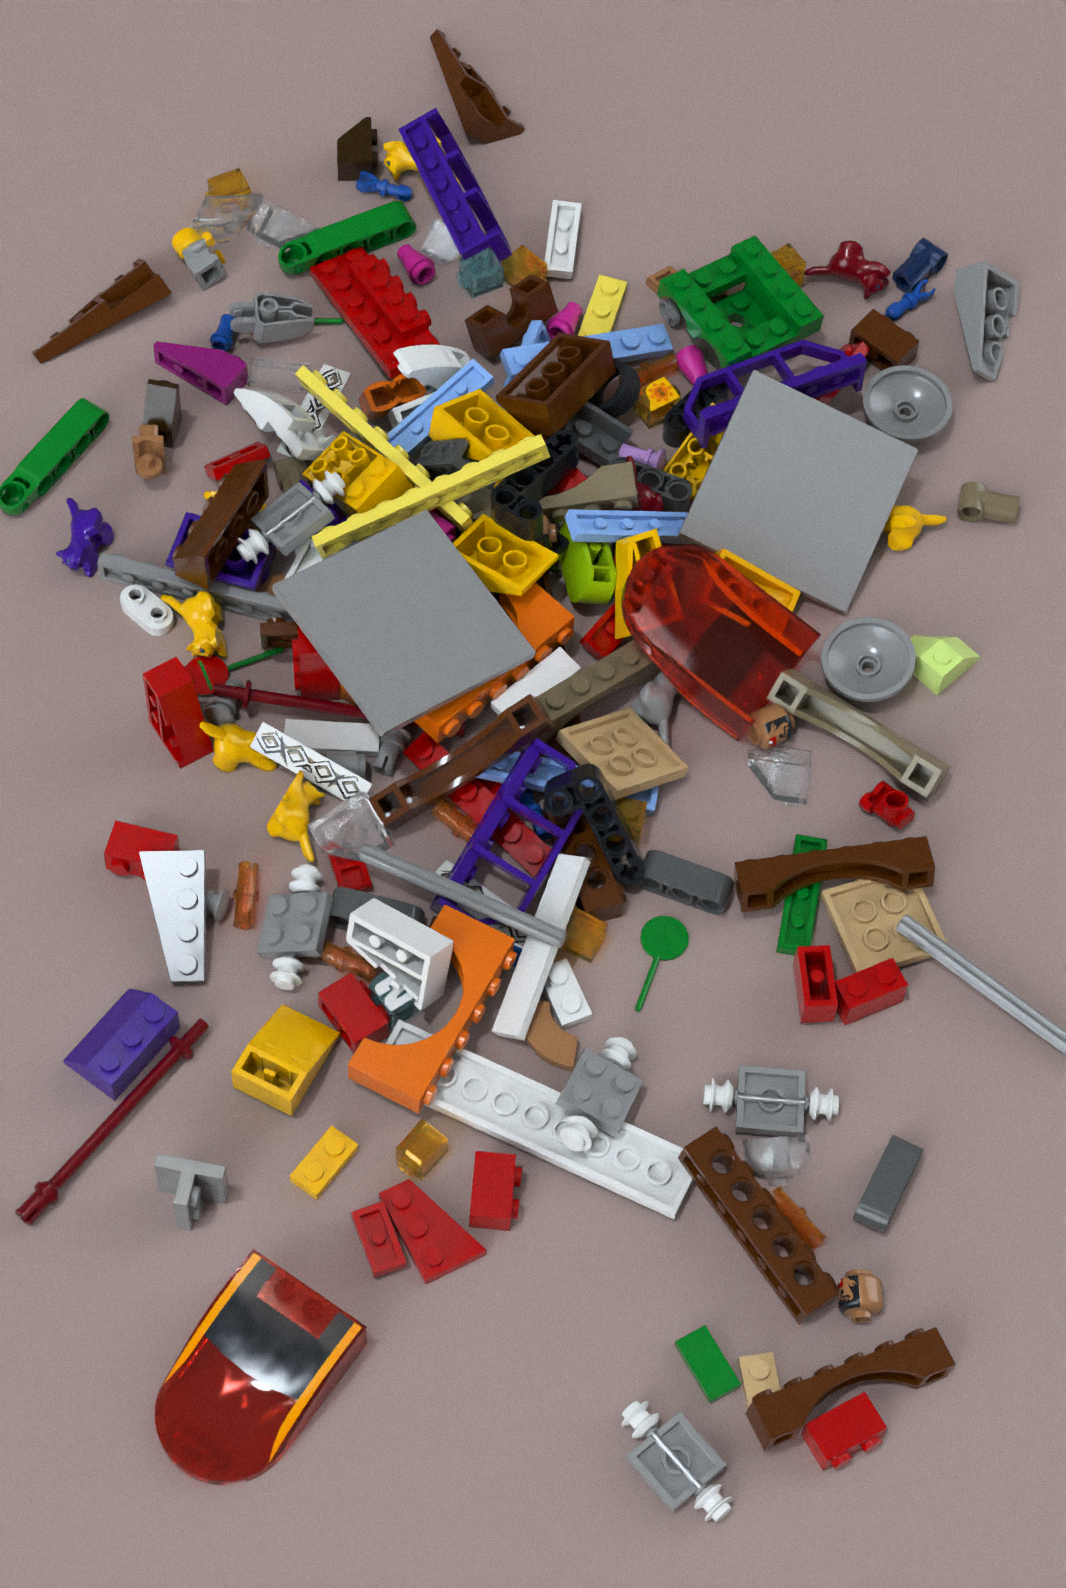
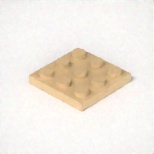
[556,708,689,800]
[820,879,947,973]

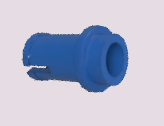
[210,314,236,352]

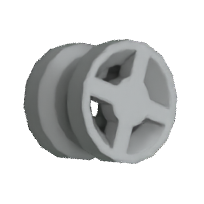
[658,298,684,327]

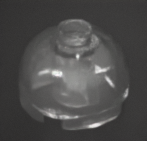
[742,1136,811,1186]

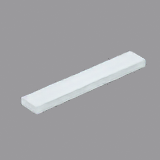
[492,854,590,1040]

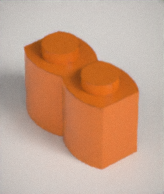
[358,374,427,420]

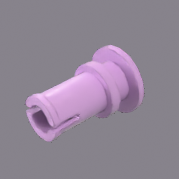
[618,443,666,471]

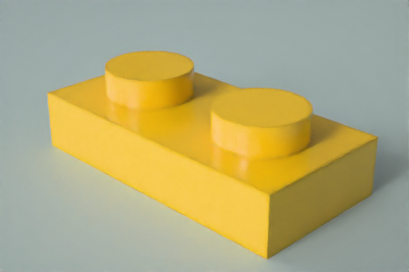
[289,1125,359,1200]

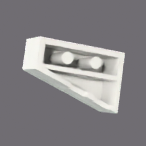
[346,898,454,1011]

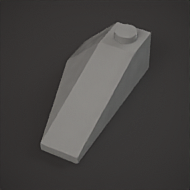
[954,261,1019,381]

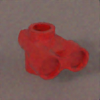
[859,781,915,830]

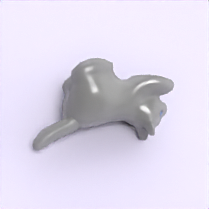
[631,659,686,746]

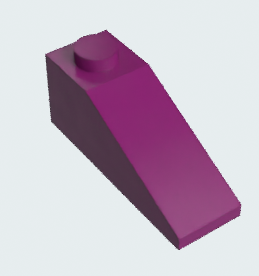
[153,341,248,406]

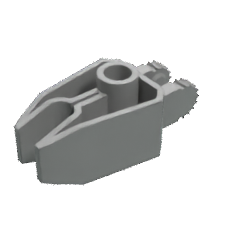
[229,292,314,343]

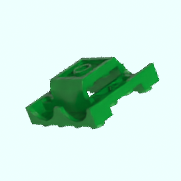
[657,235,824,369]

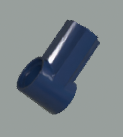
[892,238,948,293]

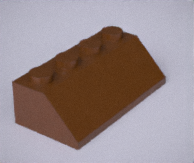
[496,333,616,436]
[172,460,269,590]

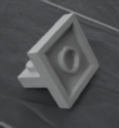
[154,1153,229,1231]

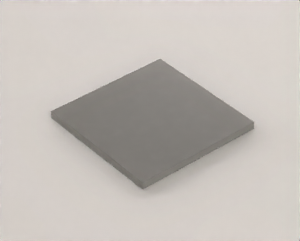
[678,370,918,614]
[272,509,536,738]

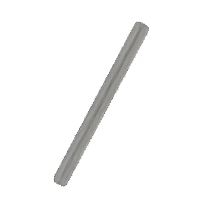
[359,843,567,948]
[896,915,1066,1055]

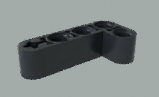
[490,430,579,541]
[544,764,644,885]

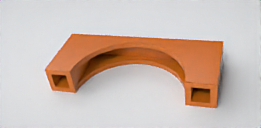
[414,582,575,743]
[348,905,517,1114]

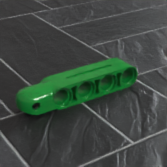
[278,201,417,275]
[0,398,110,515]

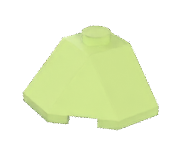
[910,635,980,696]

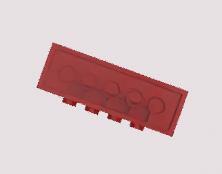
[310,246,440,379]

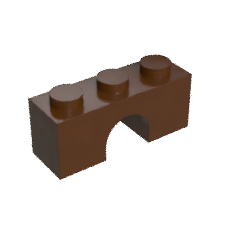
[464,274,558,358]

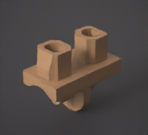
[132,425,167,479]

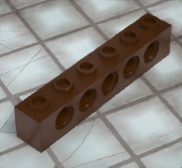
[678,1126,839,1325]

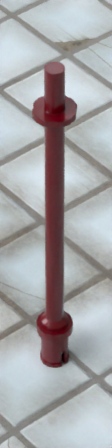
[213,680,466,738]
[15,1018,209,1226]

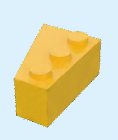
[615,529,684,639]

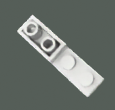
[393,345,471,389]
[233,388,325,461]

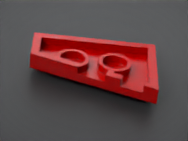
[379,1179,487,1285]

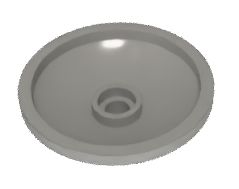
[862,365,953,443]
[821,617,916,702]

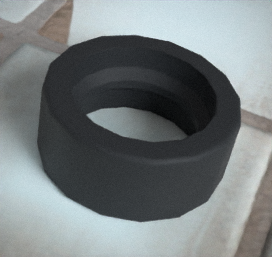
[588,358,641,418]

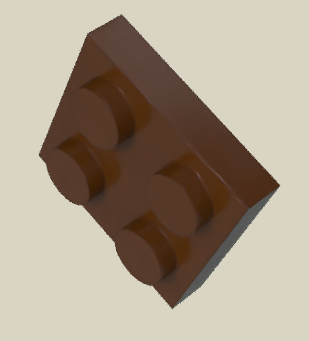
[260,617,298,649]

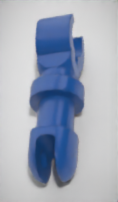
[356,171,412,202]
[885,279,936,321]
[518,789,551,841]

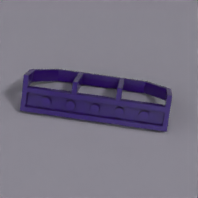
[398,108,513,261]
[683,340,867,448]
[429,738,583,925]

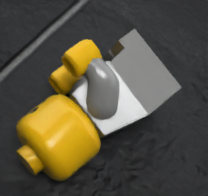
[172,227,227,290]

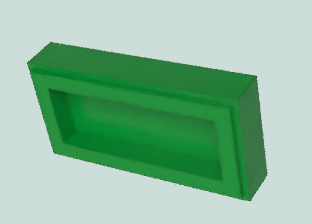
[675,1325,741,1404]

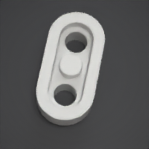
[120,584,174,636]

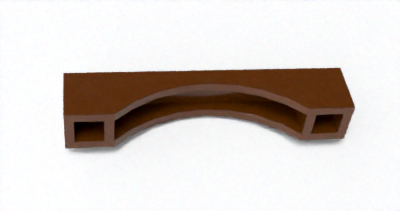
[368,694,555,830]
[734,836,935,913]
[745,1327,956,1451]

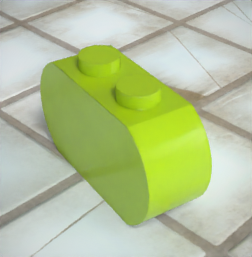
[557,521,617,605]

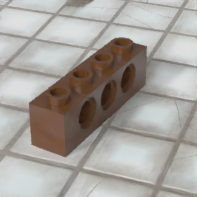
[542,796,626,923]

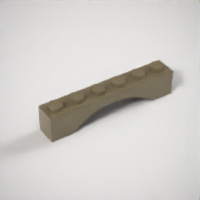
[453,462,639,534]
[517,628,675,752]
[766,669,951,798]

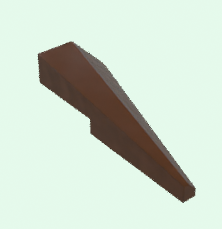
[430,29,525,144]
[32,258,172,364]

